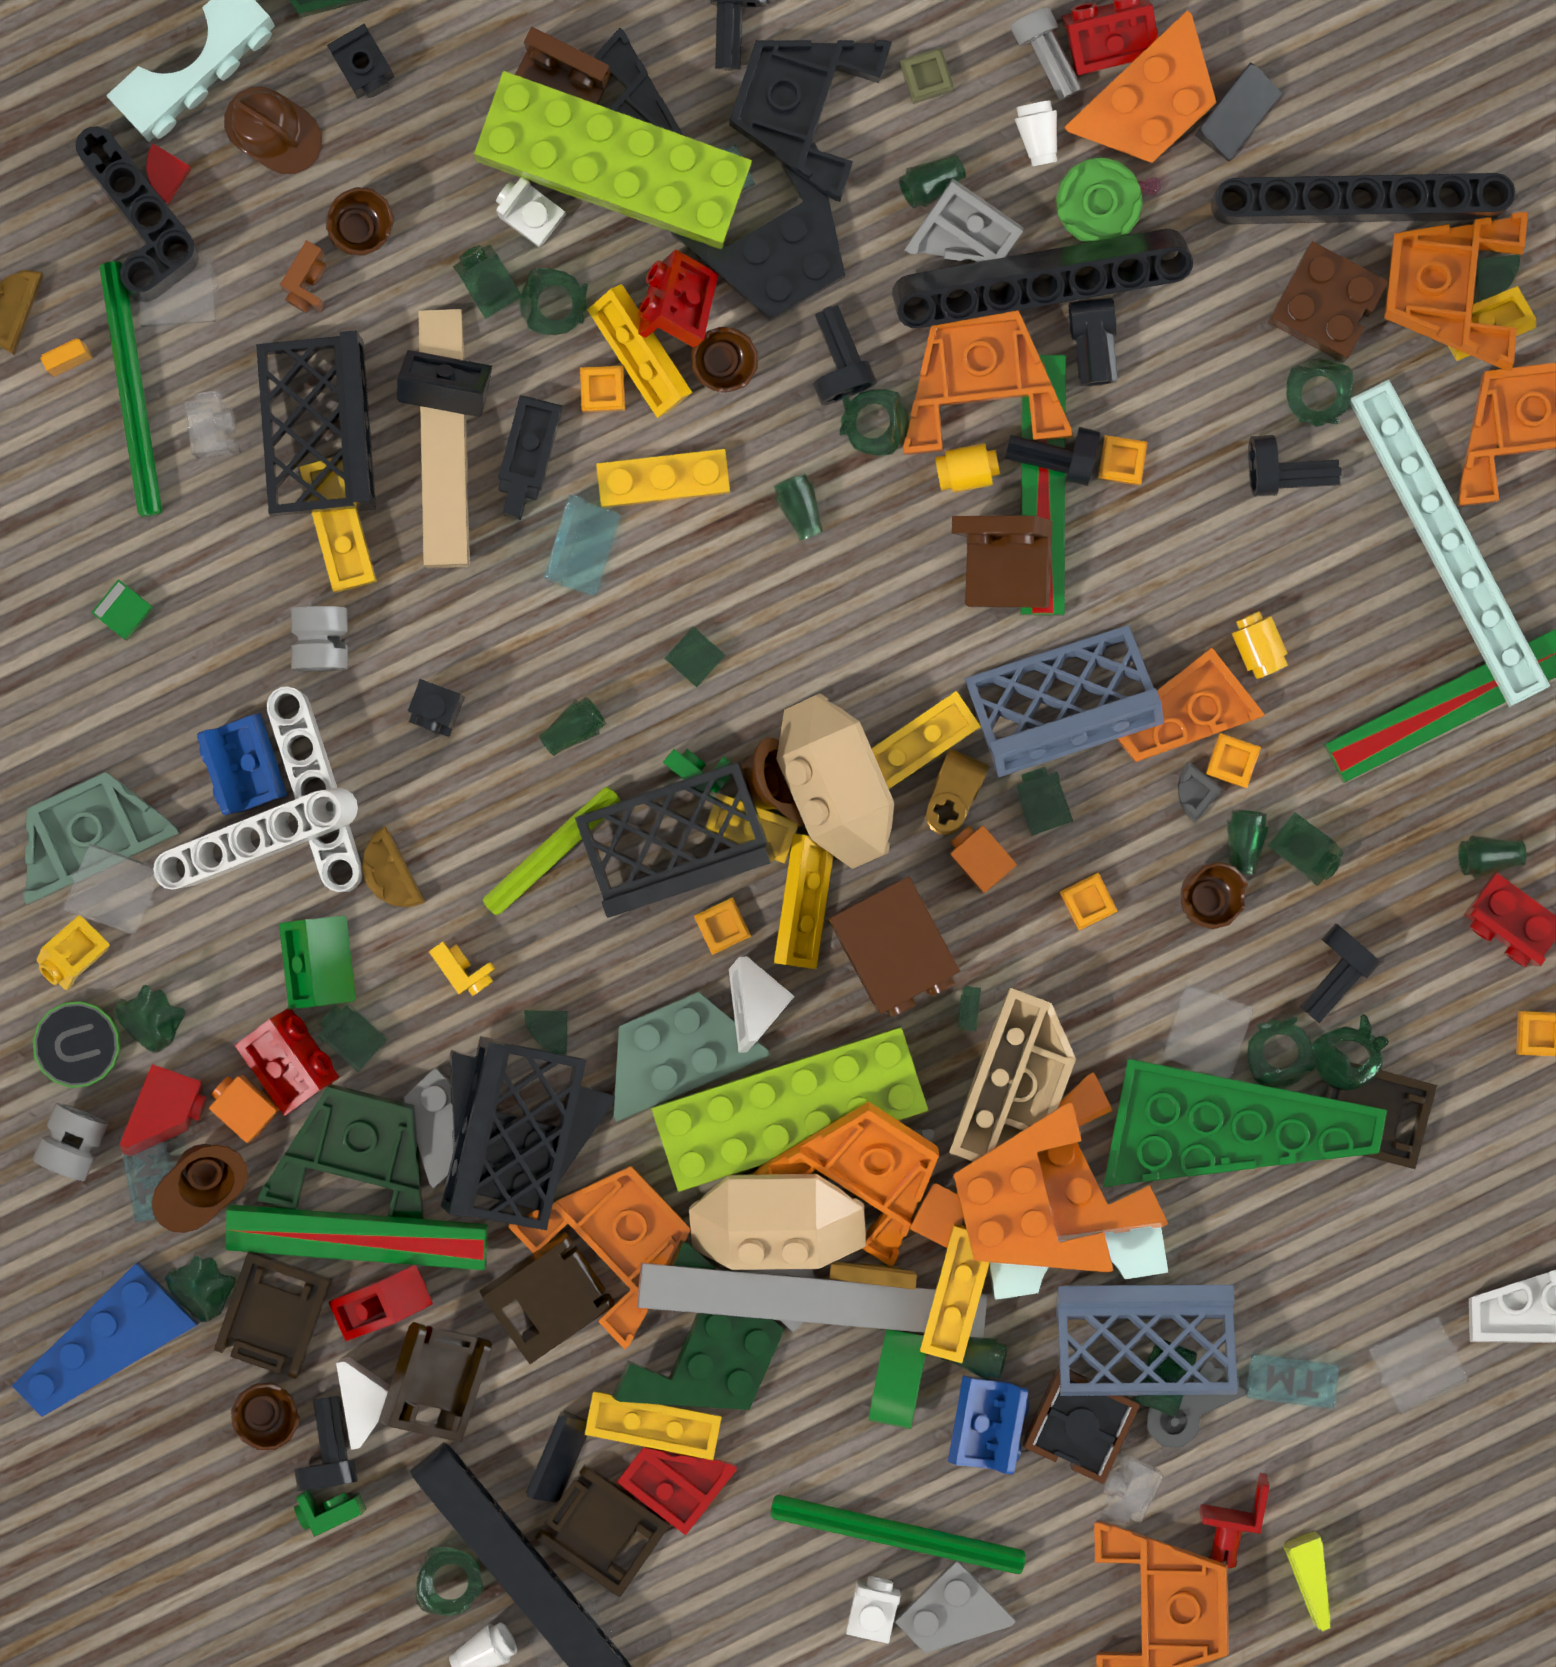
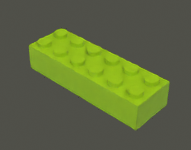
[474,71,752,249]
[651,1026,929,1192]

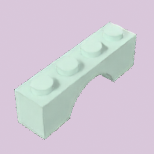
[106,0,275,142]
[988,1226,1168,1300]

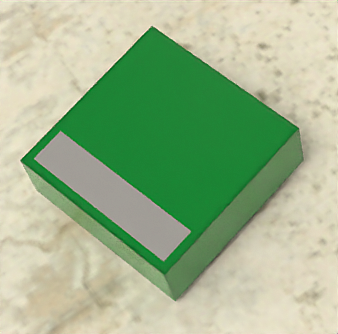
[91,579,154,641]

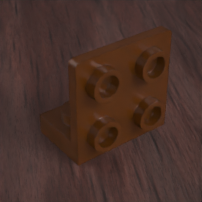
[515,26,612,105]
[952,516,1053,608]

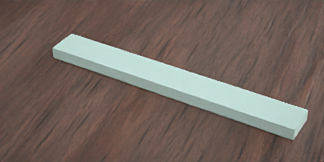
[1349,380,1550,707]

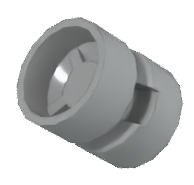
[291,606,348,671]
[32,1103,109,1181]

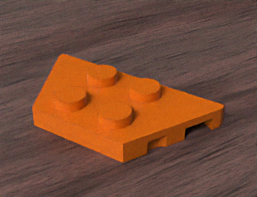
[1064,10,1217,163]

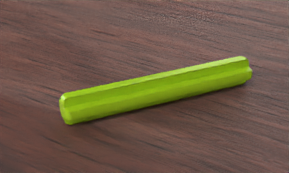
[483,786,621,915]

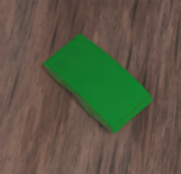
[869,1329,926,1429]

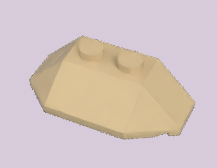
[776,693,894,869]
[949,988,1076,1161]
[689,1174,866,1270]

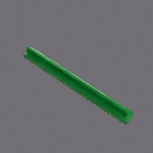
[99,261,162,517]
[770,1495,1026,1574]

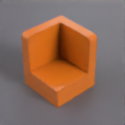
[909,1183,964,1248]

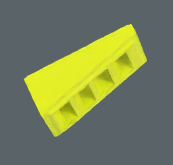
[1283,1531,1330,1631]

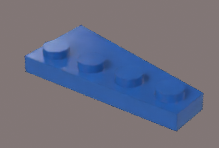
[12,1262,199,1417]

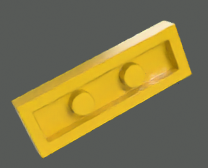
[587,284,692,418]
[596,449,730,508]
[299,457,377,593]
[872,691,981,789]
[774,834,834,969]
[920,1223,990,1363]
[585,1391,722,1460]

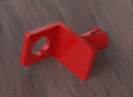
[1199,1473,1270,1569]

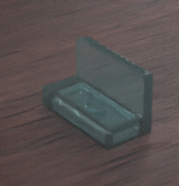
[544,494,620,596]

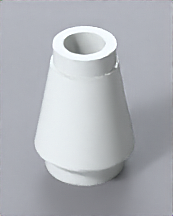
[1014,100,1057,167]
[449,1622,517,1667]

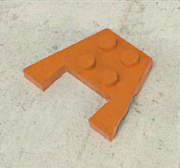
[1384,212,1528,371]
[903,310,1073,455]
[1457,363,1556,507]
[1037,1072,1168,1241]
[755,1101,939,1267]
[953,1102,1114,1272]
[508,1165,691,1350]
[1094,1521,1229,1667]

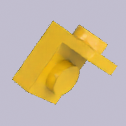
[37,914,110,990]
[429,942,497,996]

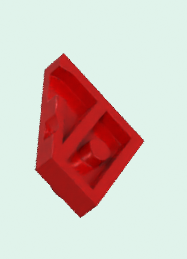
[617,1446,737,1536]

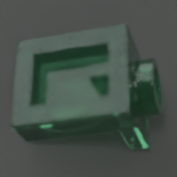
[453,245,522,319]
[1014,767,1073,836]
[1268,812,1344,886]
[317,1004,389,1072]
[1134,1340,1197,1417]

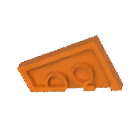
[1117,648,1266,762]

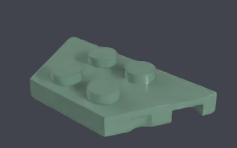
[24,772,181,905]
[614,992,770,1122]

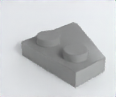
[905,179,1024,262]
[404,1067,453,1188]
[894,1560,1016,1654]

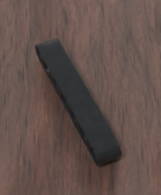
[1211,173,1516,225]
[892,229,1193,328]
[410,1442,632,1667]

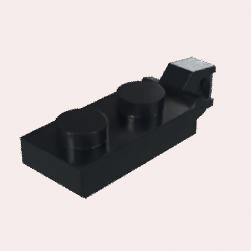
[498,395,563,520]

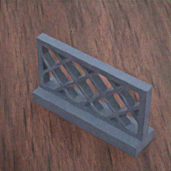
[964,625,1164,778]
[1056,1285,1238,1396]

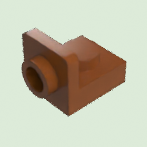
[280,240,327,313]

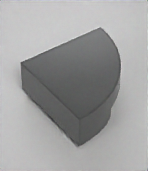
[1178,762,1222,823]

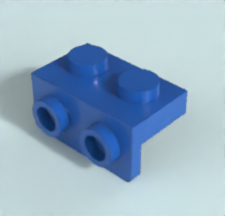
[197,713,288,815]
[948,1375,1029,1475]

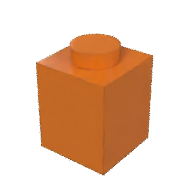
[948,825,1017,894]
[208,1074,280,1143]

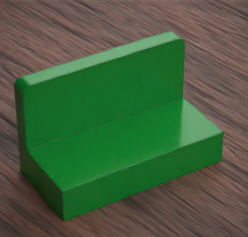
[279,916,356,1009]

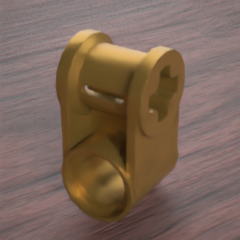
[925,748,990,836]

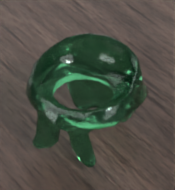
[519,268,588,335]
[1286,358,1354,427]
[840,389,910,456]
[114,985,185,1053]
[1313,1014,1389,1091]
[1247,1017,1316,1088]
[165,1256,235,1322]
[415,1547,484,1616]

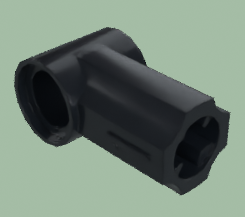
[1068,298,1118,387]

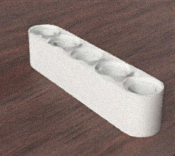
[267,687,364,892]
[153,788,358,890]

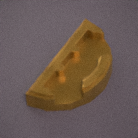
[0,270,44,356]
[362,826,426,908]
[829,1262,917,1290]

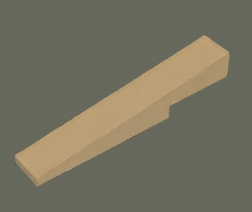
[418,309,470,569]

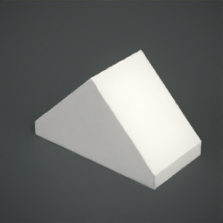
[729,957,794,1053]
[336,1357,390,1450]

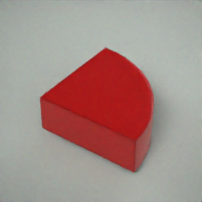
[146,143,191,205]

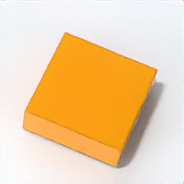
[40,338,93,377]
[580,366,625,413]
[1097,435,1148,486]
[1205,733,1261,789]
[1059,872,1118,931]
[694,897,751,955]
[1516,1011,1556,1056]

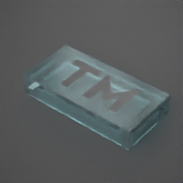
[119,1137,172,1223]
[1246,1353,1339,1409]

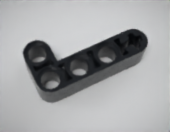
[76,126,199,302]

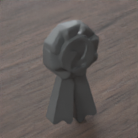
[1146,1359,1247,1448]

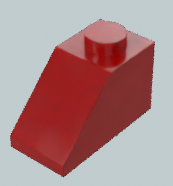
[119,1064,207,1156]
[328,1264,433,1342]

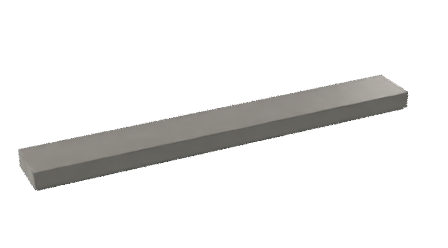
[637,1262,988,1338]

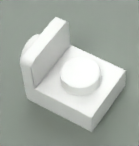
[496,177,566,248]
[846,1576,901,1644]

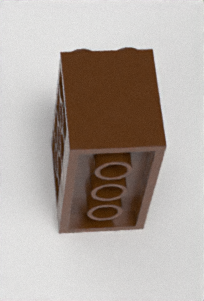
[828,876,960,1017]

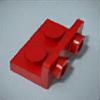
[1061,0,1158,75]
[638,249,718,348]
[1464,873,1556,968]
[234,1008,339,1116]

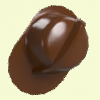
[224,87,322,174]
[741,737,805,826]
[151,1143,248,1233]

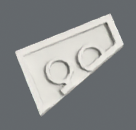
[1469,1270,1556,1343]

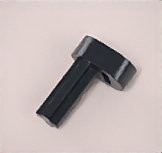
[710,0,771,71]
[813,305,877,405]
[1005,427,1101,486]
[1248,435,1342,497]
[1300,923,1381,1023]
[294,1395,358,1491]

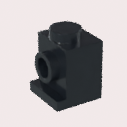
[327,23,395,99]
[408,679,465,737]

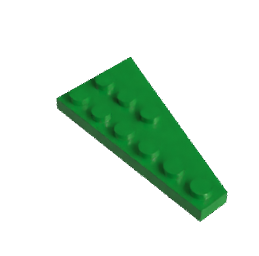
[1103,1058,1387,1187]

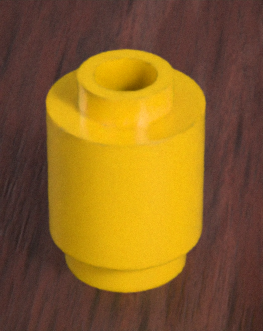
[935,443,1000,493]
[1231,611,1288,679]

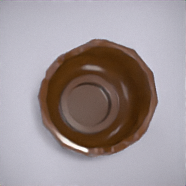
[326,187,394,256]
[691,327,758,393]
[1181,862,1248,930]
[231,1383,300,1450]

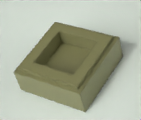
[900,47,954,104]

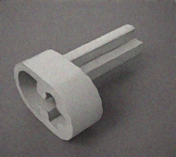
[1010,7,1083,100]

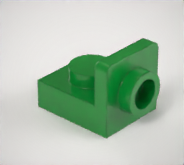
[663,748,732,794]
[294,1490,367,1537]

